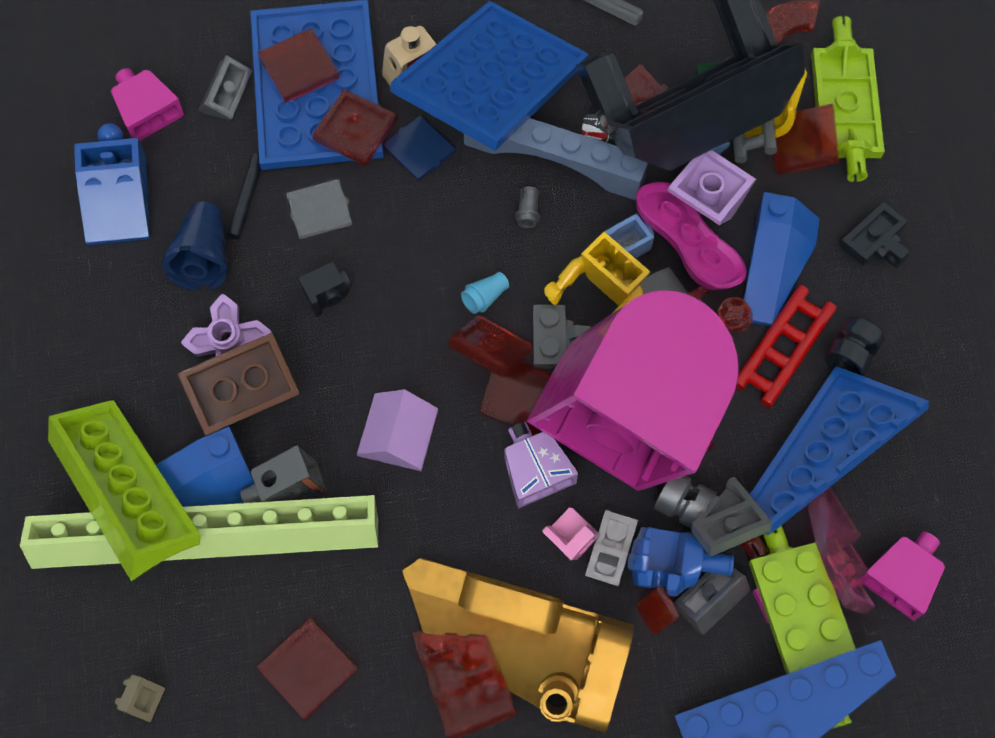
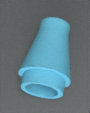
[461,272,509,314]

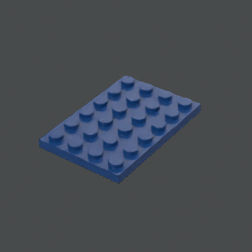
[250,0,384,170]
[390,1,589,151]

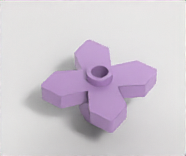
[182,294,272,357]

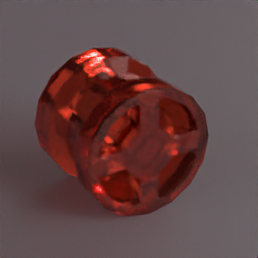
[718,297,753,332]

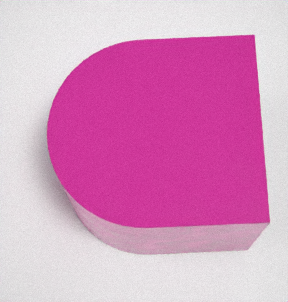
[527,291,738,491]

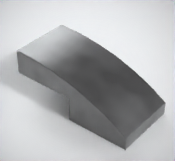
[585,510,638,586]

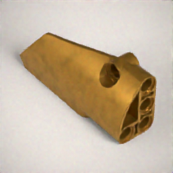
[402,558,634,733]

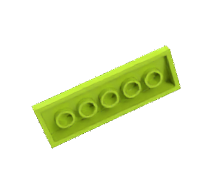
[48,400,201,581]

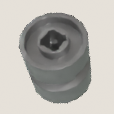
[654,476,717,529]

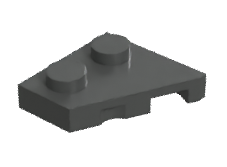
[691,477,772,557]

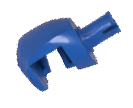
[627,527,734,596]

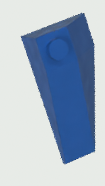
[740,192,820,326]
[156,427,255,507]

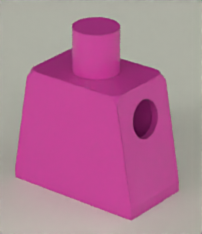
[111,68,185,141]
[860,532,945,621]

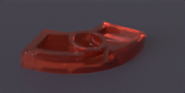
[765,0,820,43]

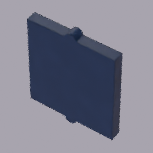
[383,115,456,181]

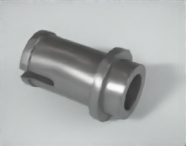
[515,186,540,229]

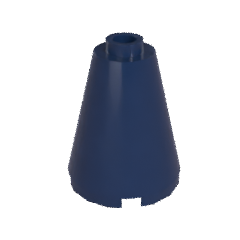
[161,201,228,290]

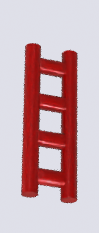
[736,285,837,408]

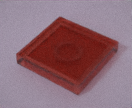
[258,28,339,103]
[312,89,397,166]
[775,104,840,175]
[447,315,533,378]
[257,618,358,721]

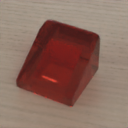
[636,587,680,635]

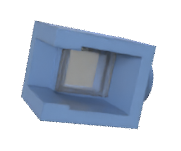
[605,213,654,259]

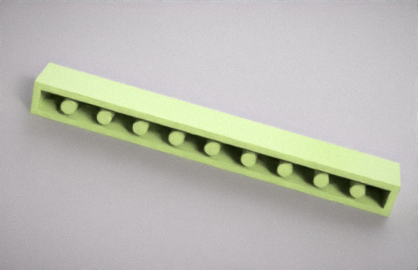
[20,495,378,569]

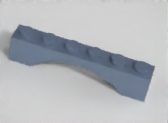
[464,118,648,200]

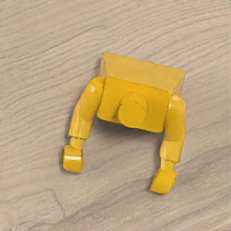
[544,232,650,313]

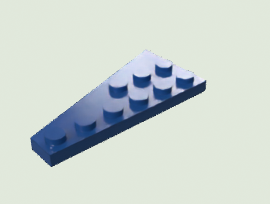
[750,366,929,535]
[675,640,896,738]

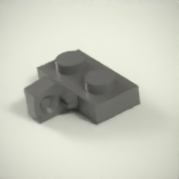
[533,305,590,369]

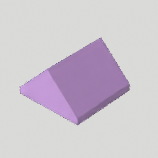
[667,150,755,225]
[357,389,438,471]

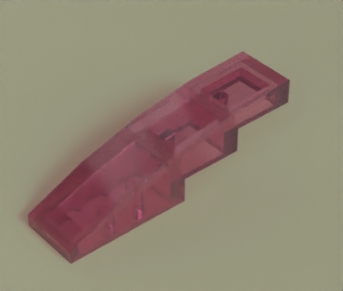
[808,487,875,615]

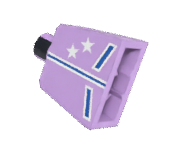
[504,422,578,509]

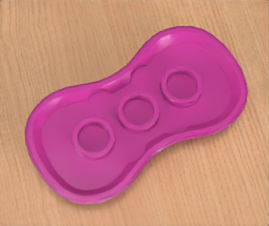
[636,182,747,290]

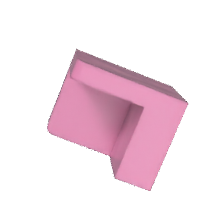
[542,508,600,560]

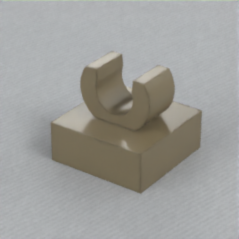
[115,674,165,722]

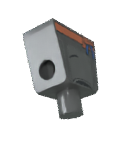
[240,445,327,503]

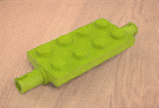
[811,16,885,182]
[749,525,856,729]

